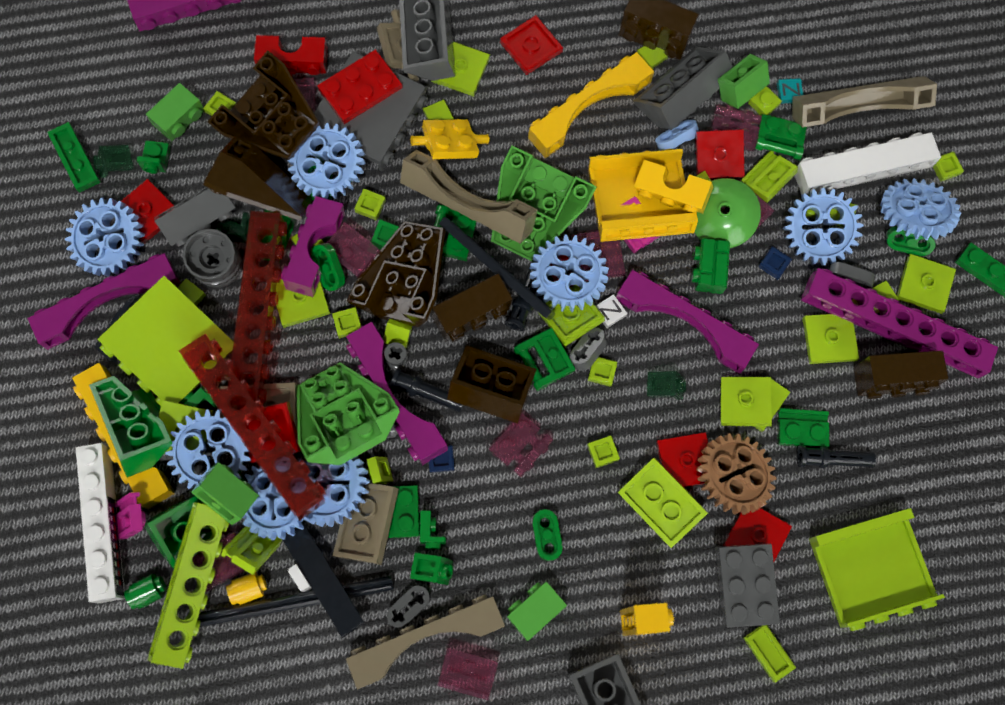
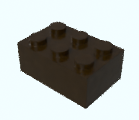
[619,0,699,60]
[432,274,513,343]
[447,345,537,424]
[853,351,949,399]

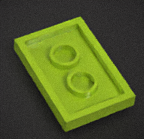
[618,457,708,548]

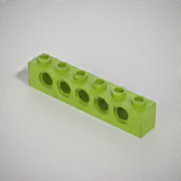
[147,503,229,669]

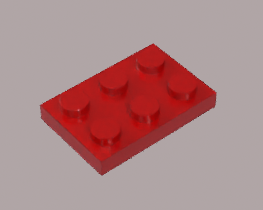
[317,49,402,125]

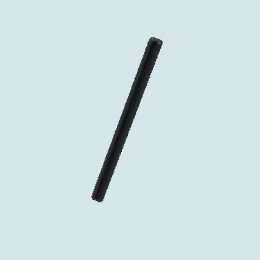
[197,576,394,627]

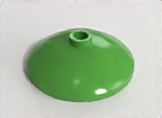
[694,178,761,248]

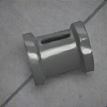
[384,343,408,369]

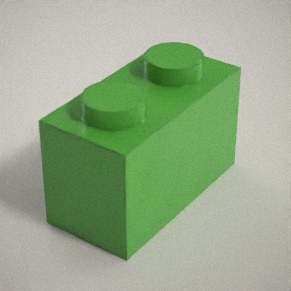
[718,54,770,109]
[146,83,204,142]
[191,462,259,525]
[507,582,567,641]

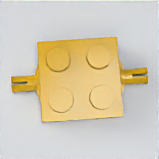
[410,119,489,159]

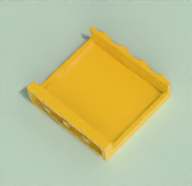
[588,149,698,242]

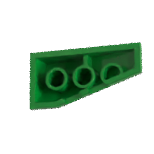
[89,376,172,478]
[144,471,246,569]

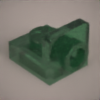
[93,145,133,178]
[216,212,255,243]
[647,371,686,400]

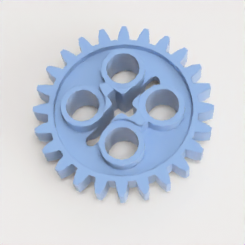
[287,123,366,199]
[880,178,961,240]
[783,188,863,266]
[65,198,145,276]
[530,235,609,312]
[165,409,252,489]
[288,455,370,527]
[242,456,319,540]

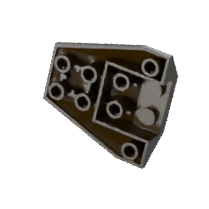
[207,50,320,160]
[203,136,313,221]
[347,221,445,327]

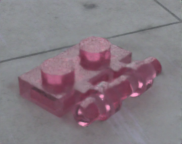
[711,105,762,152]
[489,413,553,477]

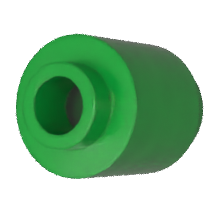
[124,574,167,609]

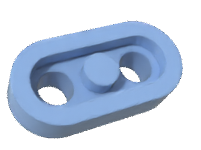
[655,120,699,151]

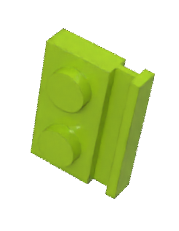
[741,151,798,203]
[221,526,282,575]

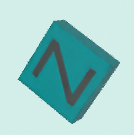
[777,79,803,104]

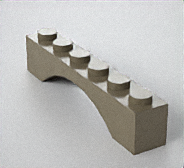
[792,76,937,127]
[400,150,538,244]
[346,594,505,689]

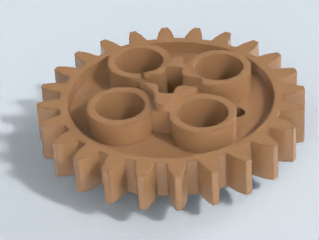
[696,433,776,515]

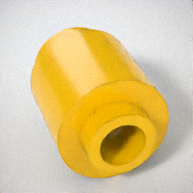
[226,572,267,605]

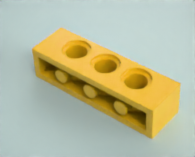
[620,603,674,636]

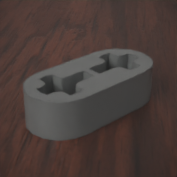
[830,262,875,289]
[570,328,607,371]
[387,586,430,628]

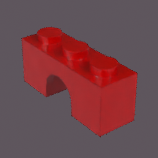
[254,35,328,75]

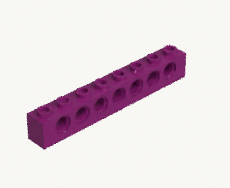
[801,268,998,379]

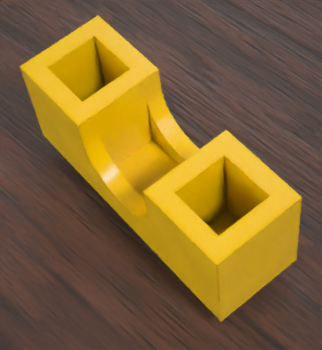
[634,160,713,214]

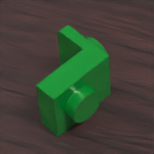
[181,387,220,408]

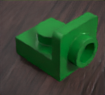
[137,141,171,174]
[420,511,446,549]
[410,553,453,585]

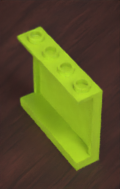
[97,276,238,406]
[809,508,945,631]

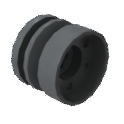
[182,229,243,288]

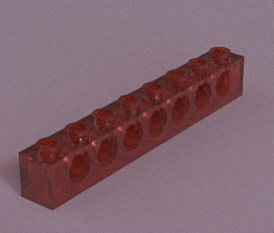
[226,211,287,410]
[179,334,326,521]

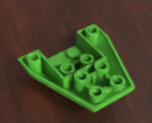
[491,146,597,261]
[297,362,400,465]

